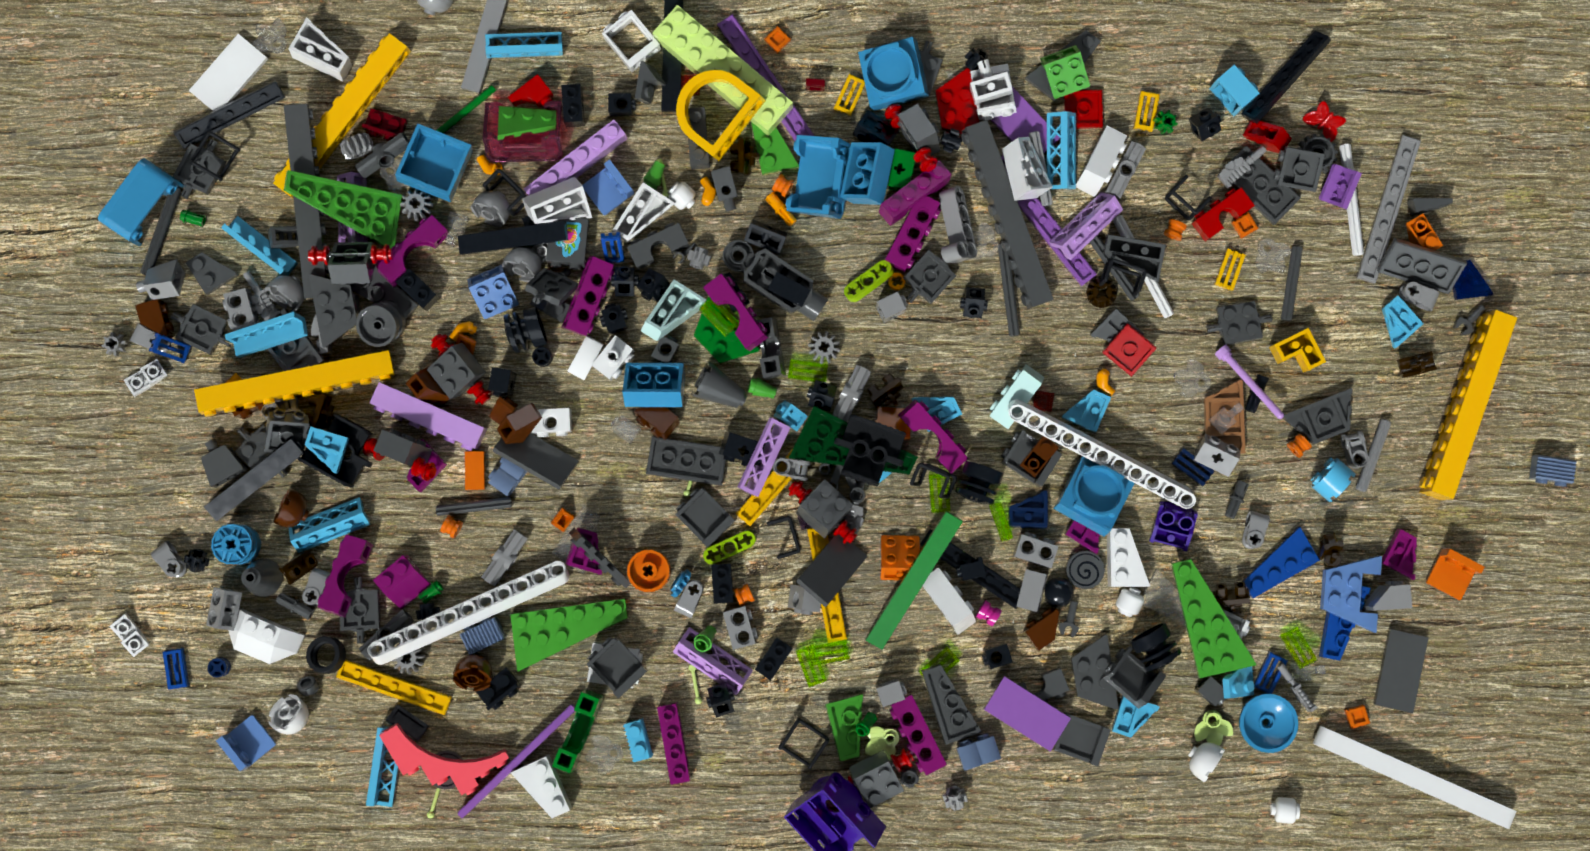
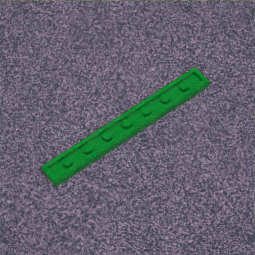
[865,510,963,650]

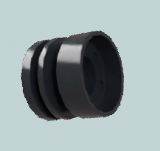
[504,306,548,354]
[955,461,1004,505]
[1130,622,1182,671]

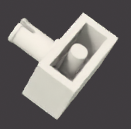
[970,59,1012,105]
[592,335,635,381]

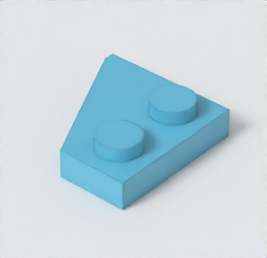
[1382,295,1424,349]
[1061,390,1111,433]
[911,397,962,432]
[305,426,349,474]
[1223,666,1254,698]
[1111,695,1160,738]

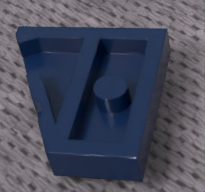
[1008,491,1048,528]

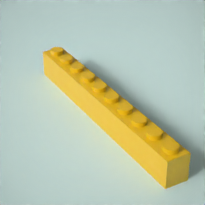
[273,33,411,199]
[194,350,395,417]

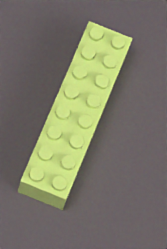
[652,5,793,136]

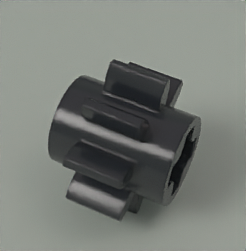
[964,48,988,71]
[940,128,962,153]
[184,549,210,573]
[416,603,440,620]

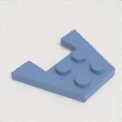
[1320,556,1382,633]

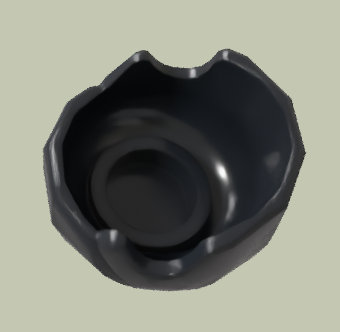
[1044,577,1074,608]

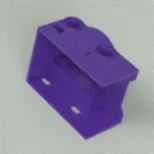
[784,772,886,851]

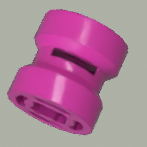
[975,600,1002,627]

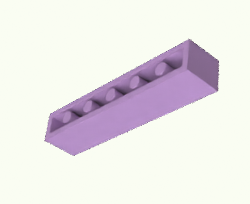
[524,120,628,196]
[370,382,487,451]

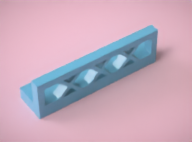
[485,32,563,58]
[1047,111,1076,190]
[221,216,298,276]
[225,312,308,358]
[288,497,370,553]
[366,726,399,807]

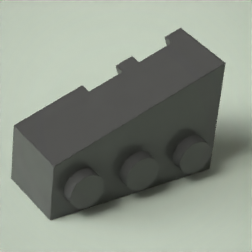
[1103,234,1166,283]

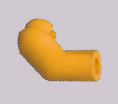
[476,155,503,175]
[700,176,716,206]
[449,321,477,342]
[1096,369,1116,397]

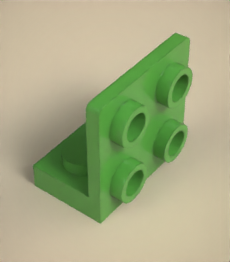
[1040,45,1090,99]

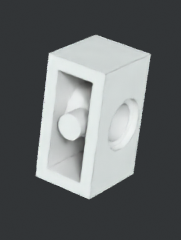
[532,408,573,437]

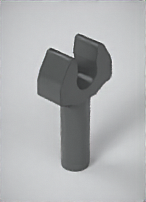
[1453,305,1486,336]
[1058,601,1079,638]

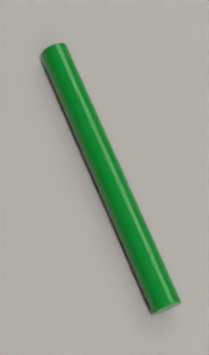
[436,85,496,134]

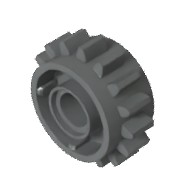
[1298,134,1338,175]

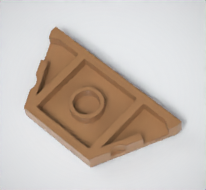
[1204,380,1246,454]

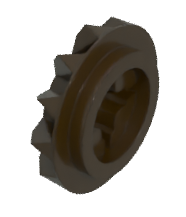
[1086,278,1117,308]

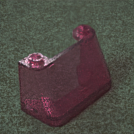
[482,101,563,162]

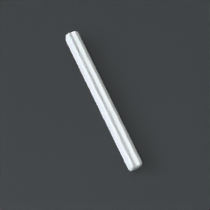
[1339,144,1364,256]
[1113,215,1174,318]

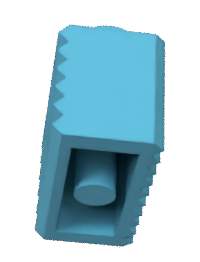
[623,718,653,762]

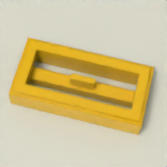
[834,74,865,117]
[1133,91,1160,132]
[1214,248,1246,291]

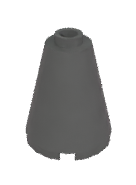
[691,362,747,408]
[241,558,283,597]

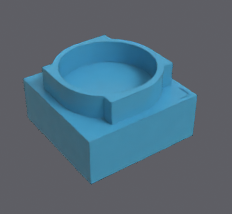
[858,37,929,111]
[395,124,473,202]
[1053,456,1135,537]

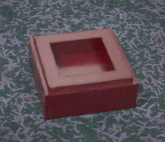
[806,78,825,91]

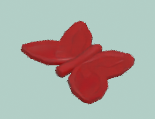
[1303,101,1346,143]

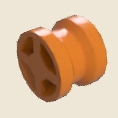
[772,174,794,197]
[1163,219,1187,241]
[1287,434,1312,458]
[440,515,463,539]
[733,584,755,607]

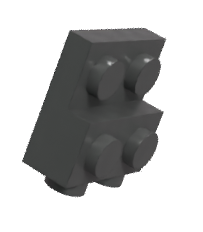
[1273,146,1325,192]
[263,409,310,453]

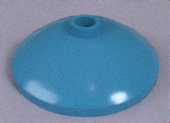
[1239,694,1298,753]

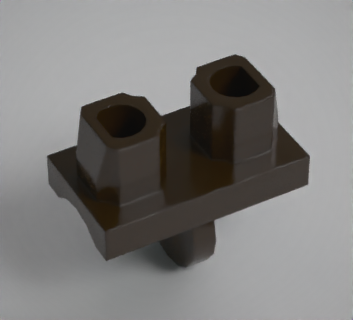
[730,138,761,176]
[1397,351,1437,378]
[868,373,904,408]
[305,394,335,430]
[1317,533,1344,568]
[279,549,318,585]
[1213,581,1250,613]

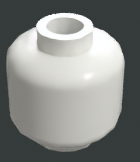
[667,181,696,210]
[1116,587,1144,617]
[1270,797,1300,824]

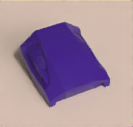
[1149,501,1198,552]

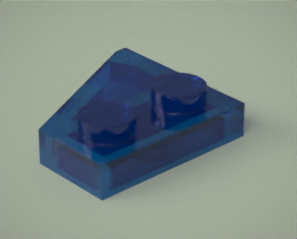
[1453,260,1493,301]

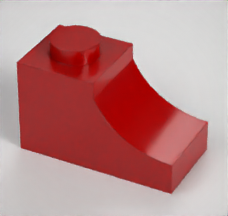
[508,74,554,107]
[1243,121,1292,154]

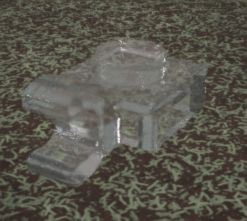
[445,211,469,247]
[1208,403,1244,434]
[1289,660,1326,681]

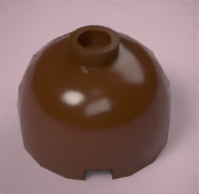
[273,488,309,528]
[453,654,492,691]

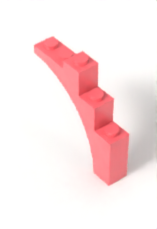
[379,722,509,796]

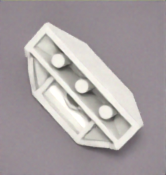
[228,607,305,664]

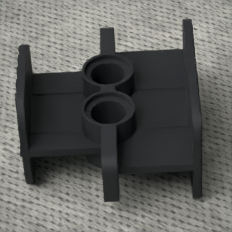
[298,414,373,488]
[834,415,906,486]

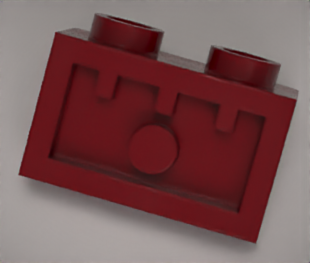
[361,108,408,141]

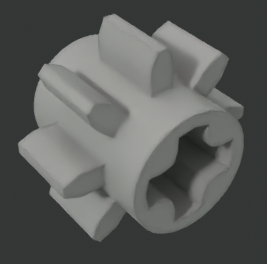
[687,247,711,270]
[101,332,128,357]
[942,786,968,811]

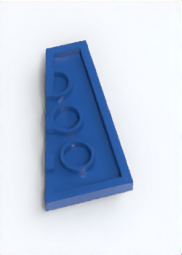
[1243,527,1320,598]
[1319,586,1371,661]

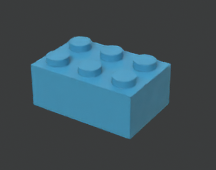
[840,142,895,205]
[622,363,685,407]

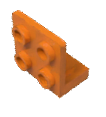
[880,535,920,580]
[1426,548,1485,600]

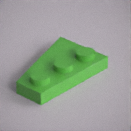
[498,106,556,140]
[751,122,799,175]
[825,694,863,761]

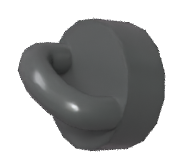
[297,676,319,696]

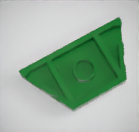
[694,297,760,364]

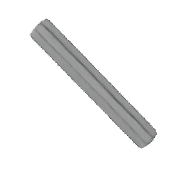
[1029,131,1053,206]
[1356,419,1391,492]

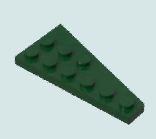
[788,406,918,475]

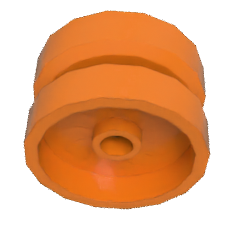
[627,550,671,592]

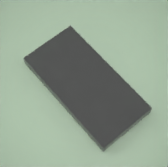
[1219,145,1301,226]
[1377,238,1467,294]
[492,433,579,490]
[646,436,726,486]
[796,535,868,607]
[1373,629,1429,713]

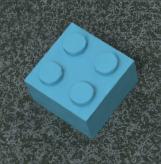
[1209,64,1260,117]

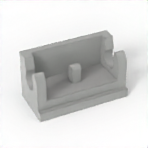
[1016,569,1048,613]

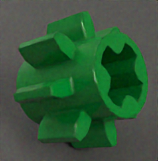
[1153,110,1178,134]

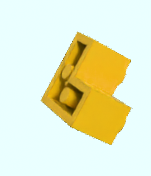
[1269,328,1326,373]

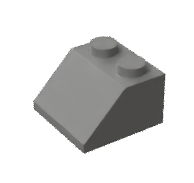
[1362,581,1412,611]

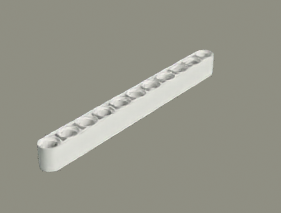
[1008,399,1196,509]
[367,561,570,665]
[1312,726,1517,829]

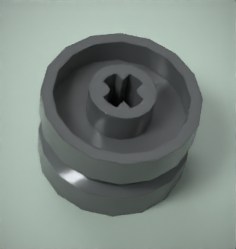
[356,301,406,347]

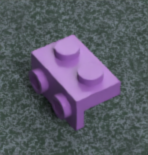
[1319,164,1362,209]

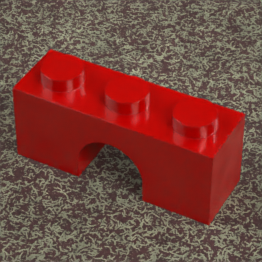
[1192,187,1255,242]

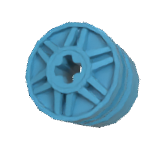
[211,524,261,564]

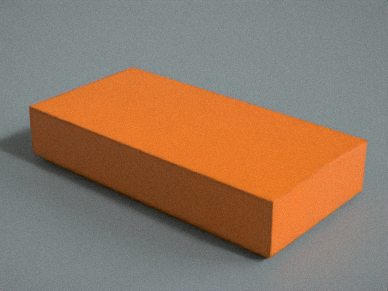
[465,451,485,490]

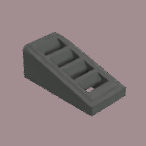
[1407,198,1453,216]
[268,226,299,249]

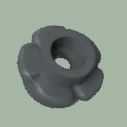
[900,768,919,788]

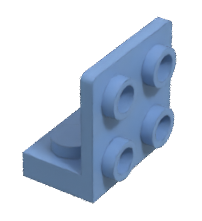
[582,159,634,216]
[467,265,519,319]
[216,715,276,771]

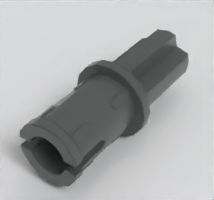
[1225,480,1249,519]
[276,593,315,620]

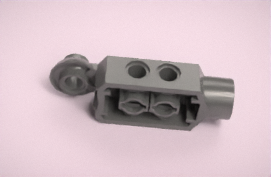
[723,240,828,322]

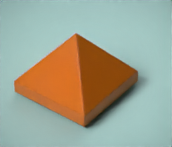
[456,334,477,355]
[551,508,575,532]

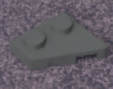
[1090,308,1144,342]

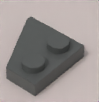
[185,252,239,295]

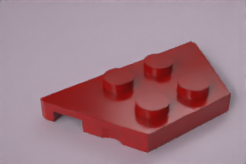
[935,68,979,135]

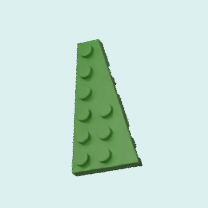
[284,170,402,248]
[1171,559,1257,678]
[510,599,628,672]

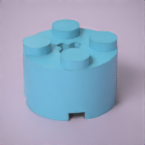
[1310,458,1356,502]

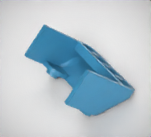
[98,158,185,246]

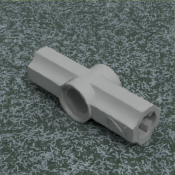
[1105,141,1146,200]
[832,365,871,422]
[481,529,528,586]

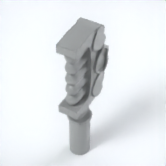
[1217,146,1266,188]
[243,271,281,321]
[844,482,865,534]
[1277,663,1318,712]

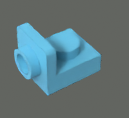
[774,401,808,431]

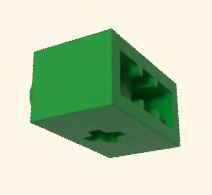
[887,148,915,191]

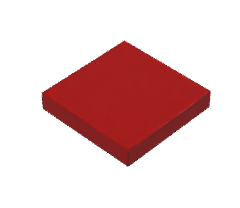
[1063,90,1103,129]
[1102,323,1157,377]

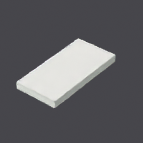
[189,34,268,111]

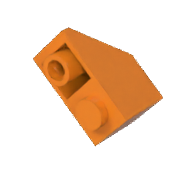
[1406,214,1443,251]

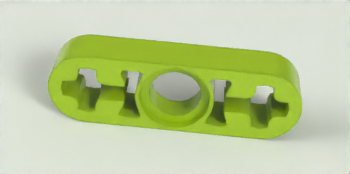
[844,260,894,302]
[703,531,756,564]

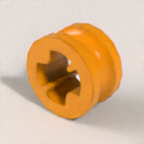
[888,273,906,291]

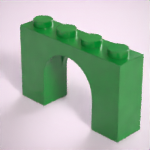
[552,689,604,773]

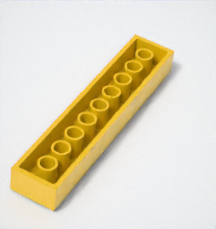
[1419,310,1517,500]

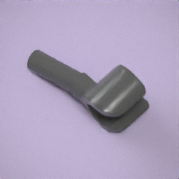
[673,242,697,264]

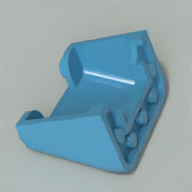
[786,135,851,219]

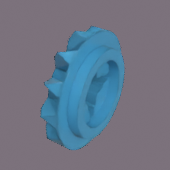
[670,569,691,597]

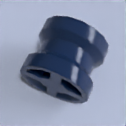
[207,657,231,677]

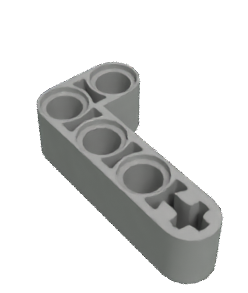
[939,186,977,263]

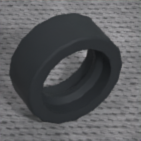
[306,636,346,674]

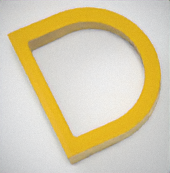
[676,70,766,161]

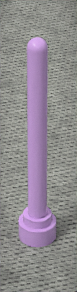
[1215,345,1284,419]

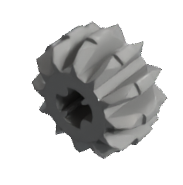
[340,133,374,160]
[400,189,433,221]
[808,331,840,364]
[392,644,425,675]

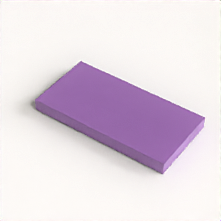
[991,87,1060,153]
[984,676,1071,752]

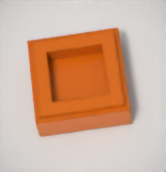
[764,26,791,54]
[1231,212,1258,239]
[1344,704,1370,729]

